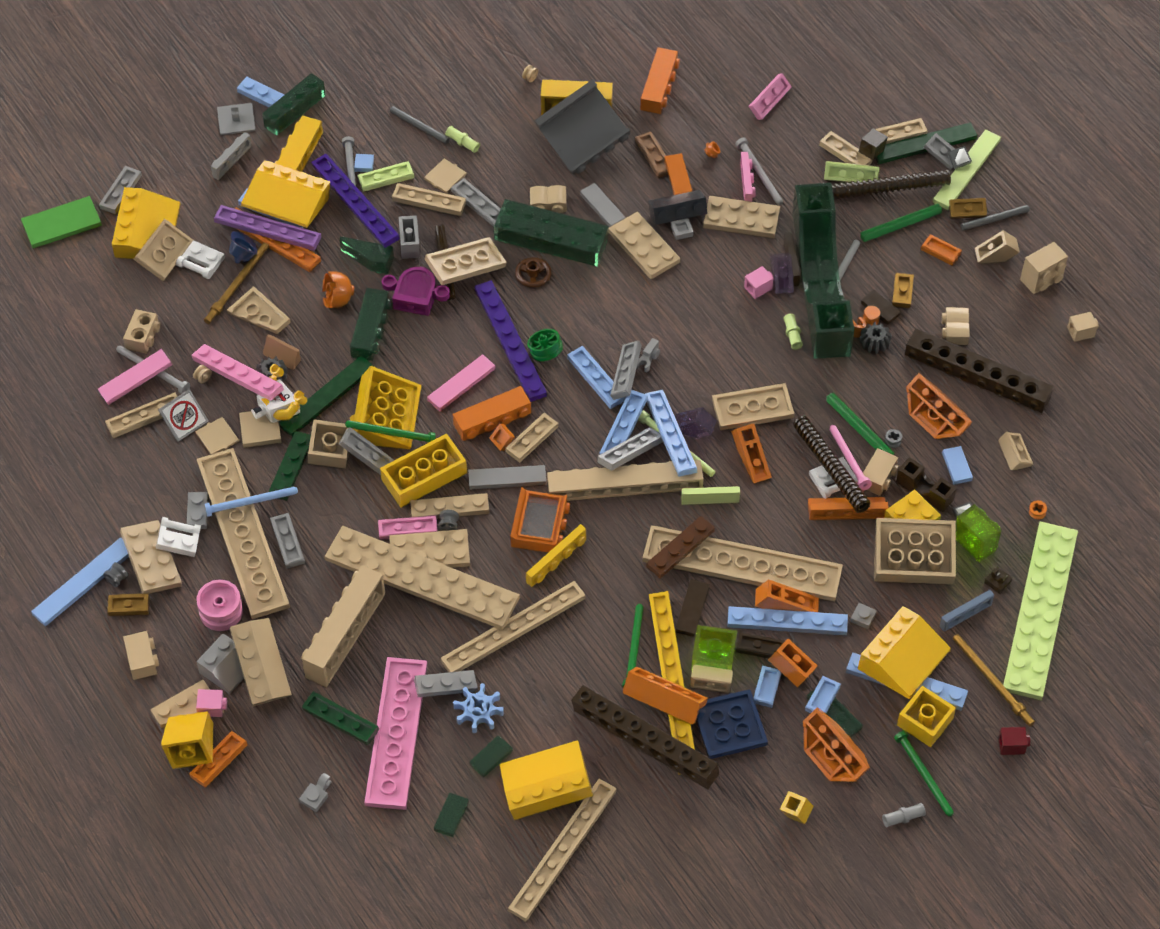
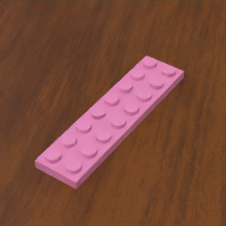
[364,657,427,810]

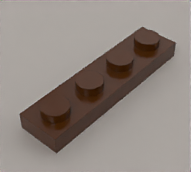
[646,516,715,579]

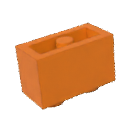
[768,638,818,688]

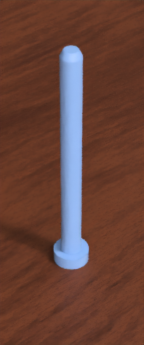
[204,487,298,517]

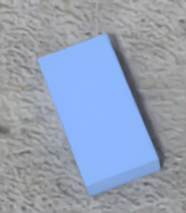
[942,446,973,485]
[753,665,782,708]
[805,676,841,713]

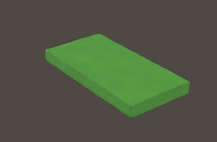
[21,196,102,248]

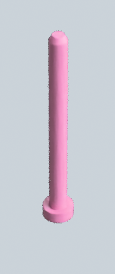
[829,425,872,491]

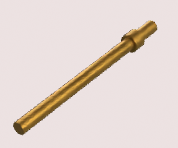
[204,242,269,324]
[953,634,1035,727]

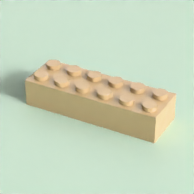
[301,565,385,688]

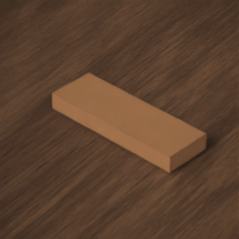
[635,131,668,178]

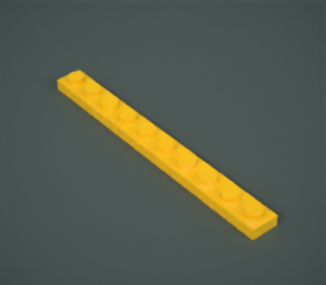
[649,591,695,775]

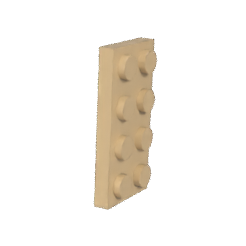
[703,196,780,238]
[608,211,680,279]
[425,237,507,285]
[712,383,794,430]
[120,520,182,594]
[389,529,470,568]

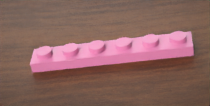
[191,344,284,401]

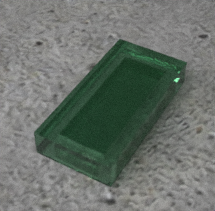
[469,735,513,777]
[434,792,469,837]

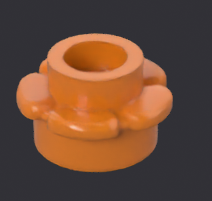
[704,141,721,158]

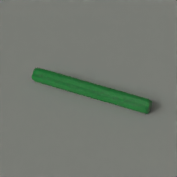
[860,203,942,242]
[826,392,894,455]

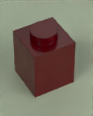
[998,727,1030,755]

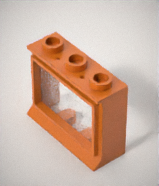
[510,487,570,553]

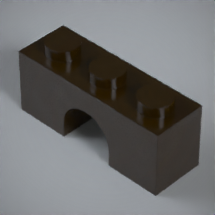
[896,457,957,512]

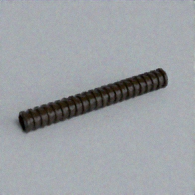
[828,169,951,200]
[793,416,871,513]

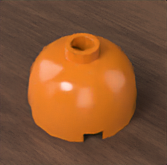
[322,271,354,308]

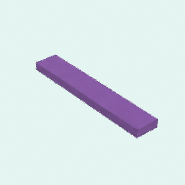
[214,205,321,251]

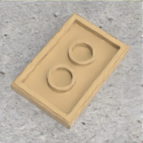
[133,218,193,281]

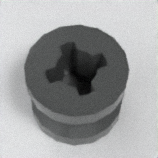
[438,509,459,531]
[103,562,129,587]

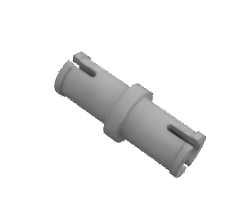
[882,803,926,827]

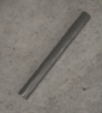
[390,106,450,144]
[961,205,1030,231]

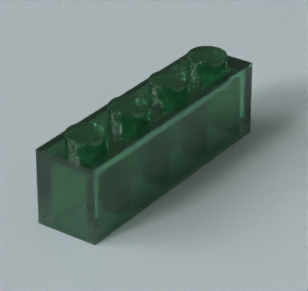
[262,73,326,136]
[350,288,392,361]

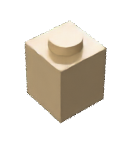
[1067,312,1099,342]

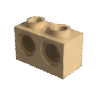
[123,309,160,354]

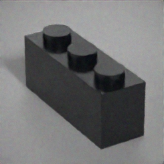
[648,190,708,225]

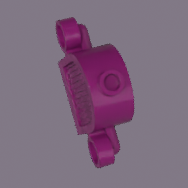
[381,267,450,316]

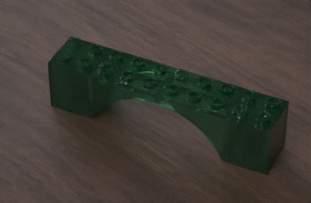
[792,183,854,359]

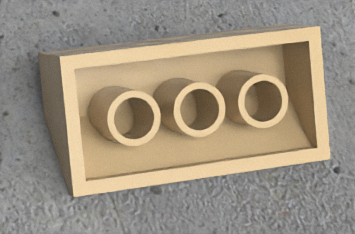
[230,618,292,707]

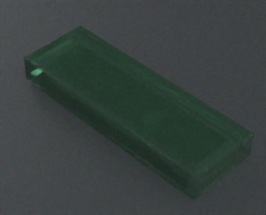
[807,688,863,738]

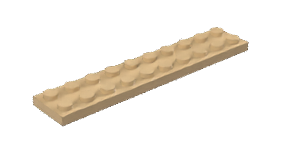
[197,448,290,619]
[642,525,843,602]
[325,526,520,630]

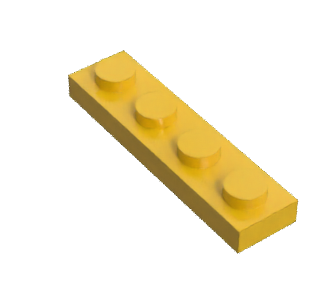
[526,524,586,587]

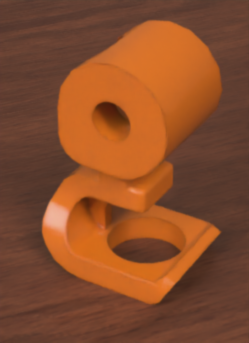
[845,306,880,337]

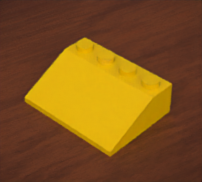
[241,160,330,228]
[112,187,180,259]
[353,366,421,449]
[858,606,951,699]
[500,740,593,820]

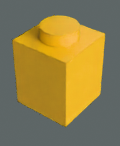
[780,791,814,824]

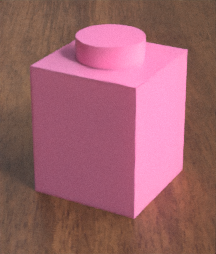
[744,266,774,299]
[196,689,227,717]

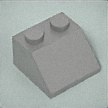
[196,634,244,694]

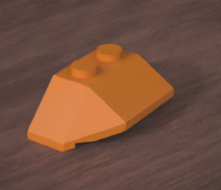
[906,373,972,439]
[803,707,870,782]

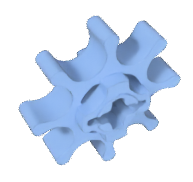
[453,683,504,733]

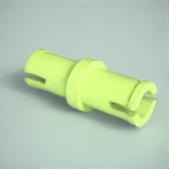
[445,126,480,153]
[783,314,803,350]

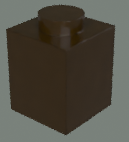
[858,128,888,160]

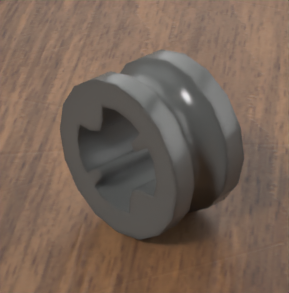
[884,429,902,448]

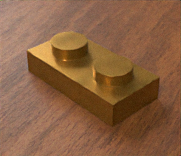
[949,198,987,219]
[892,273,914,308]
[108,593,149,616]

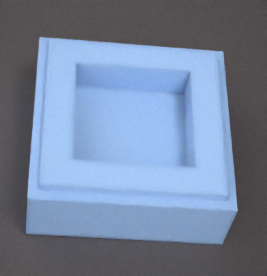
[354,154,374,172]

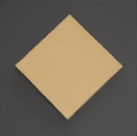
[239,411,281,448]

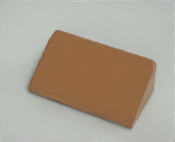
[263,334,301,370]

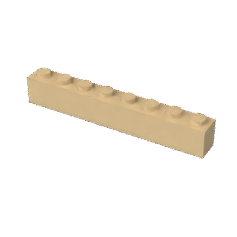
[547,460,703,501]

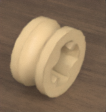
[522,65,538,82]
[193,365,212,384]

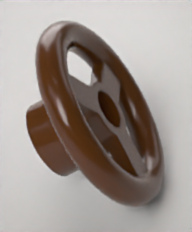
[515,257,551,288]

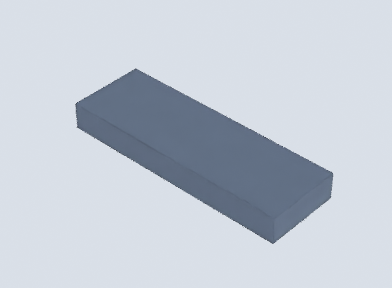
[939,590,994,632]

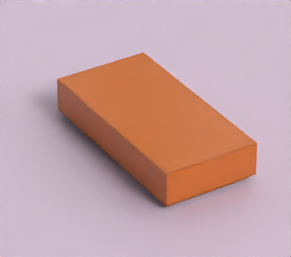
[921,234,962,266]

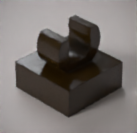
[984,567,1013,594]

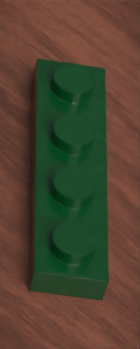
[269,431,311,501]
[302,691,380,745]

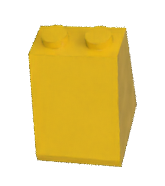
[161,711,213,769]

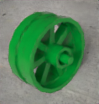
[527,329,563,361]

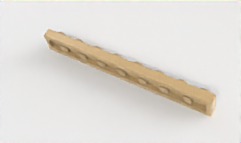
[441,581,585,672]
[508,779,616,922]

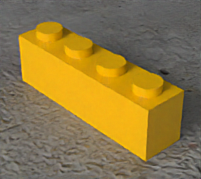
[275,116,323,172]

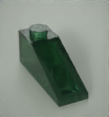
[339,236,394,274]

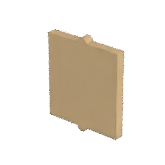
[424,158,467,194]
[195,417,239,454]

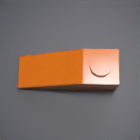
[731,423,772,484]
[755,579,819,612]

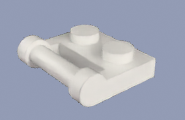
[176,240,225,279]
[809,457,858,499]
[156,517,201,557]

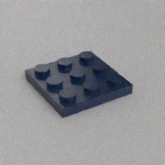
[696,689,768,759]

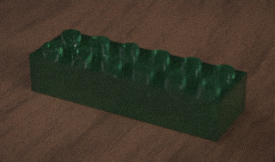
[494,199,609,267]

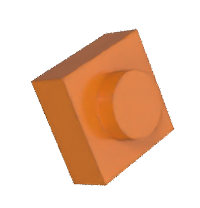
[489,424,515,451]

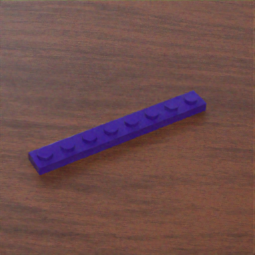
[311,154,400,248]
[475,280,547,402]

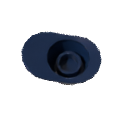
[229,231,257,264]

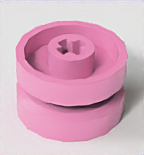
[196,580,243,631]

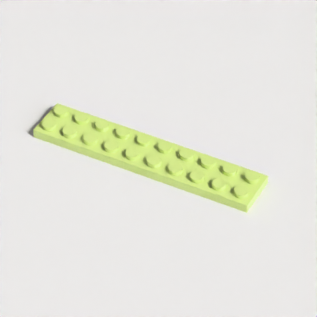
[1003,522,1078,701]

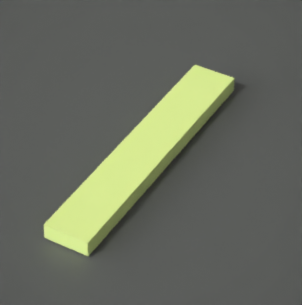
[933,129,1001,210]

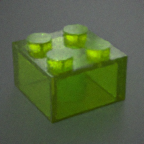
[956,504,1002,563]
[691,625,737,671]

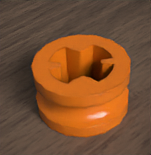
[1029,500,1047,520]

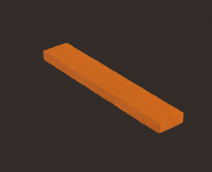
[235,207,321,272]

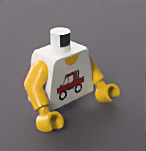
[251,364,307,423]

